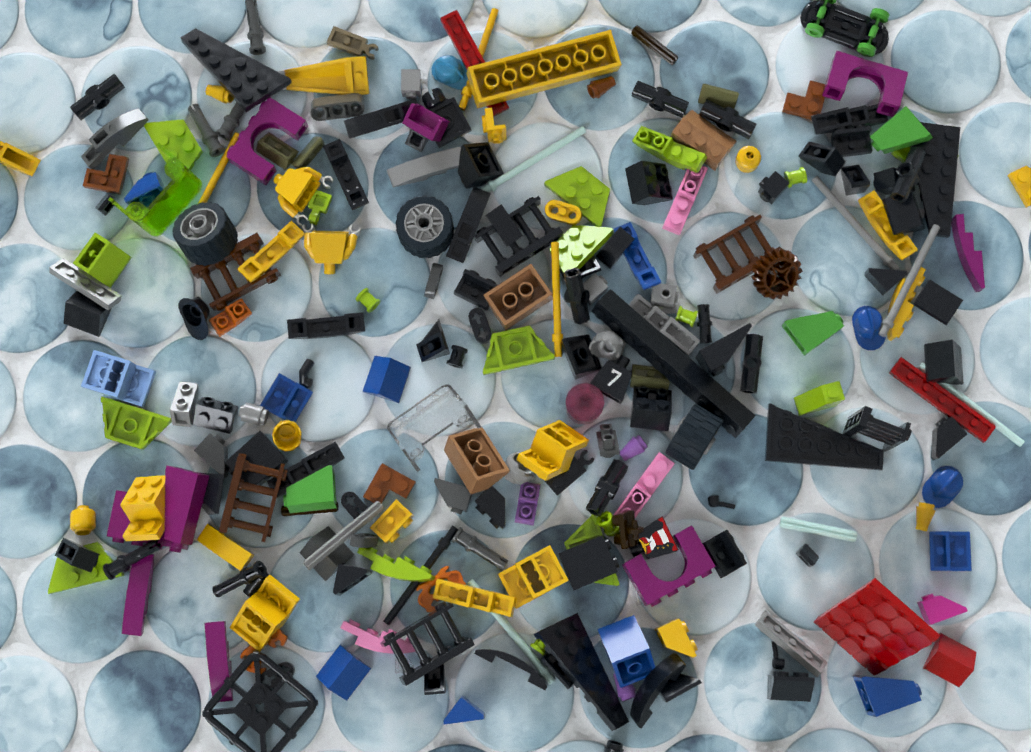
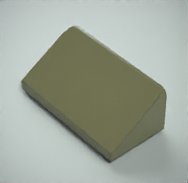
[698,84,739,109]
[256,132,299,170]
[291,136,325,169]
[630,364,670,390]

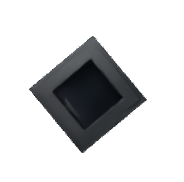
[405,129,429,152]
[95,194,117,216]
[796,544,819,567]

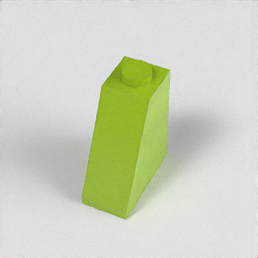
[794,381,845,416]

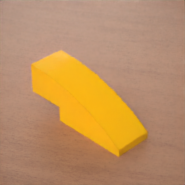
[0,141,41,177]
[197,524,254,571]

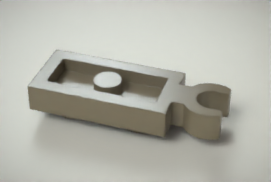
[326,26,379,60]

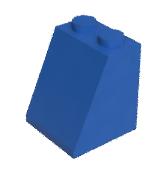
[597,615,655,688]
[853,675,922,717]

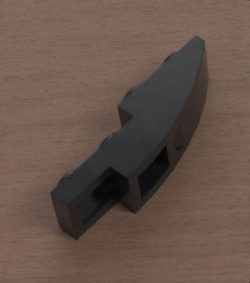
[344,98,418,139]
[446,186,491,263]

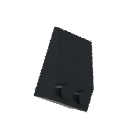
[695,323,752,377]

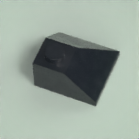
[458,142,504,189]
[201,473,224,515]
[659,674,702,703]

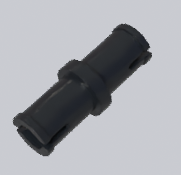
[697,304,712,344]

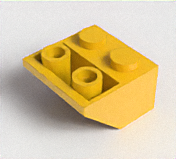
[655,619,698,657]

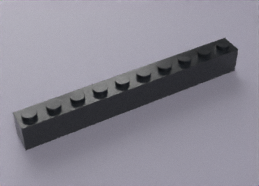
[591,289,756,438]

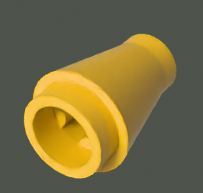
[205,84,234,104]
[915,502,936,531]

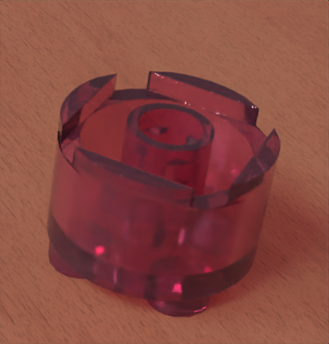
[565,383,605,424]

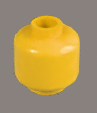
[735,146,761,173]
[70,505,96,536]

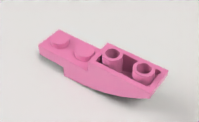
[662,166,708,236]
[613,452,675,518]
[340,619,416,654]

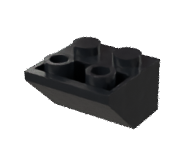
[625,161,673,205]
[630,386,672,432]
[767,671,815,702]

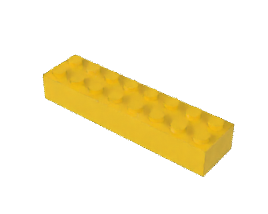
[466,30,622,109]

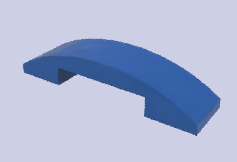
[613,222,661,290]

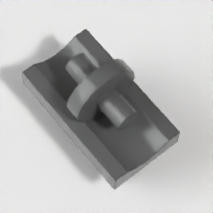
[596,424,620,458]

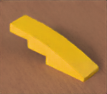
[433,579,517,617]

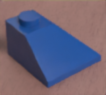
[124,172,169,213]

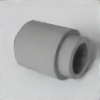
[239,402,269,425]

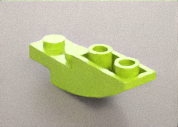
[632,126,707,173]
[357,547,435,582]

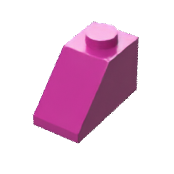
[917,593,968,625]

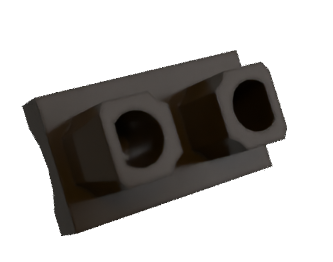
[612,510,644,549]

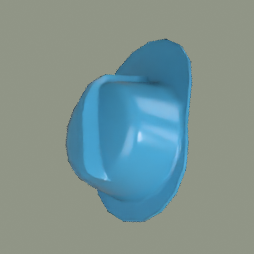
[431,55,468,90]

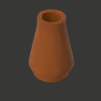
[587,76,616,99]

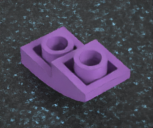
[515,482,541,526]

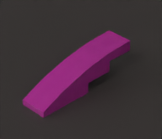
[951,214,985,292]
[122,554,155,636]
[204,621,233,702]

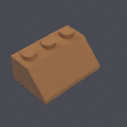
[671,110,737,171]
[483,264,553,331]
[444,426,510,494]

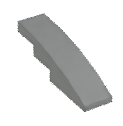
[387,147,461,188]
[629,294,700,356]

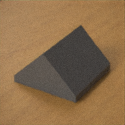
[300,526,355,581]

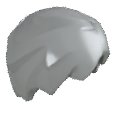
[589,331,624,362]
[504,452,536,485]

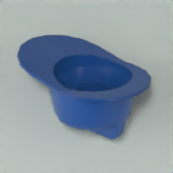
[852,306,886,350]
[922,466,963,508]

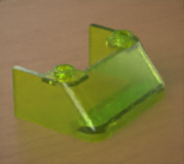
[108,143,203,237]

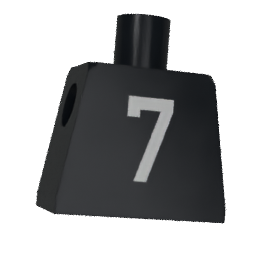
[589,355,632,404]

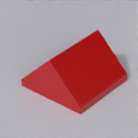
[923,633,977,687]

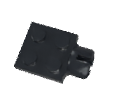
[422,88,472,148]

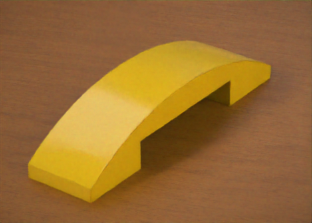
[858,190,918,260]
[237,220,305,283]

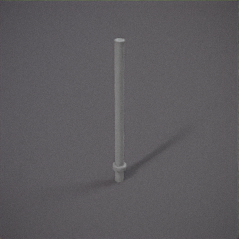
[812,176,900,270]
[879,224,940,337]

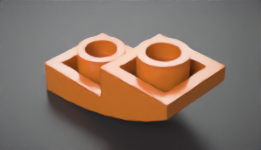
[209,298,252,337]

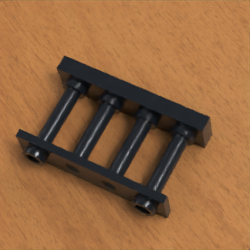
[475,196,563,277]
[842,406,912,452]
[380,601,475,686]

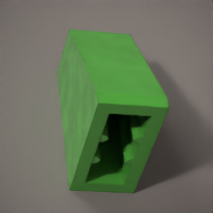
[870,106,933,154]
[781,311,844,356]
[283,465,337,513]

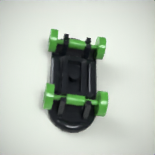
[800,0,890,57]

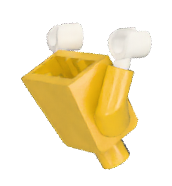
[274,167,333,227]
[302,223,361,274]

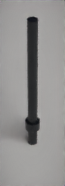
[383,525,458,625]

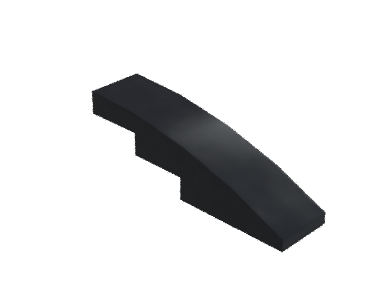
[811,104,888,135]
[267,441,345,499]

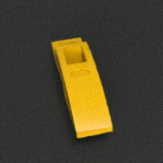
[887,267,926,341]

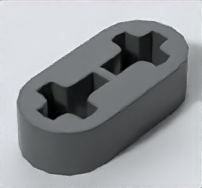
[424,263,443,299]
[350,533,379,548]

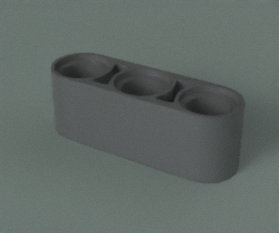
[311,93,364,121]

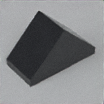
[841,165,870,196]
[865,268,907,296]
[424,664,446,695]

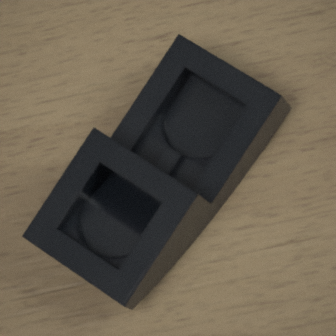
[596,227,635,269]

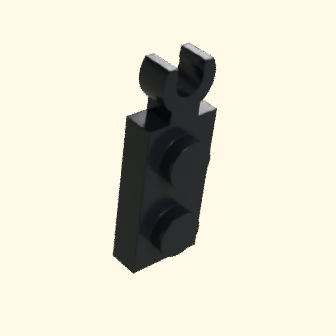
[545,450,594,496]

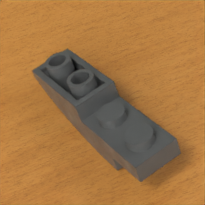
[81,108,149,169]

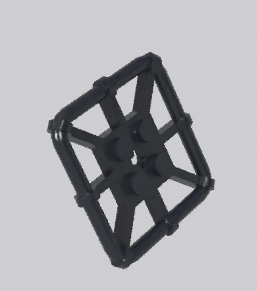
[202,650,318,752]

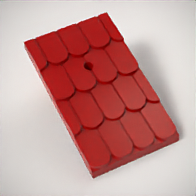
[814,578,941,676]

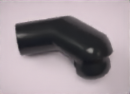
[299,359,315,388]

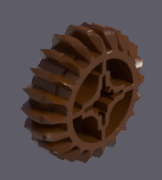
[751,248,803,299]

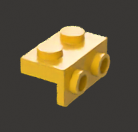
[482,108,507,144]
[370,499,414,544]

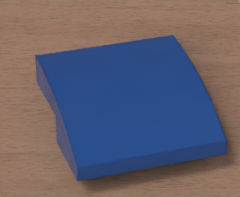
[259,373,313,422]
[929,531,972,571]

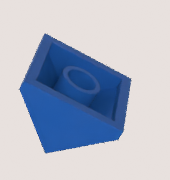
[362,356,411,403]
[316,644,371,701]
[443,696,485,725]

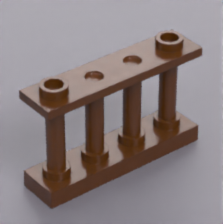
[693,215,781,294]
[190,233,281,311]
[219,453,288,542]

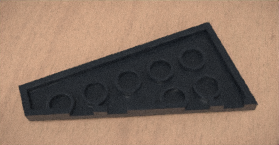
[180,28,292,112]
[909,122,961,238]
[765,403,884,471]
[533,613,629,731]

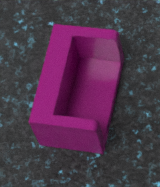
[402,103,449,142]

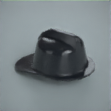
[178,296,210,340]

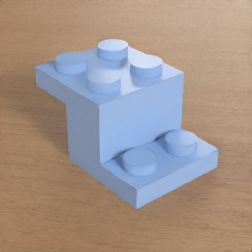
[81,350,156,408]

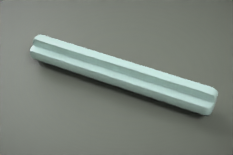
[780,517,857,542]

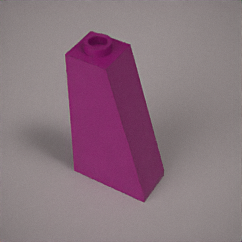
[164,465,209,547]

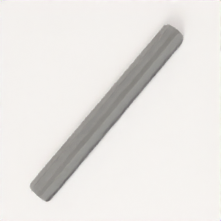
[304,501,384,570]

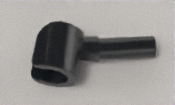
[708,495,735,509]
[772,641,785,670]

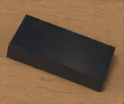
[485,204,523,247]

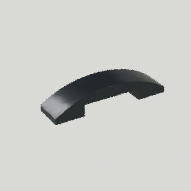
[323,139,369,211]
[287,312,365,339]
[474,649,547,690]
[630,653,686,729]

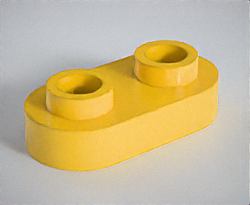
[545,200,582,225]

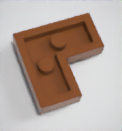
[782,80,825,120]
[83,154,129,195]
[363,463,416,504]

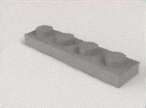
[49,258,121,310]
[755,610,827,677]

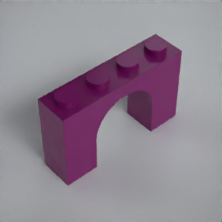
[822,50,908,117]
[226,97,308,185]
[107,490,189,553]
[622,525,716,607]

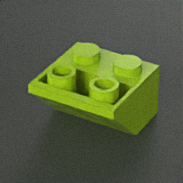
[73,233,132,288]

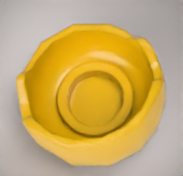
[272,420,302,452]

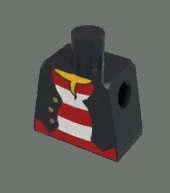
[629,516,679,560]

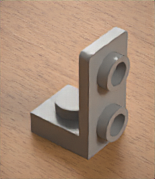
[170,382,198,427]

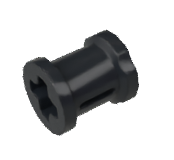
[446,345,468,369]

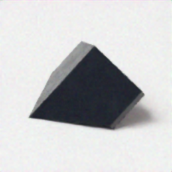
[416,319,450,362]

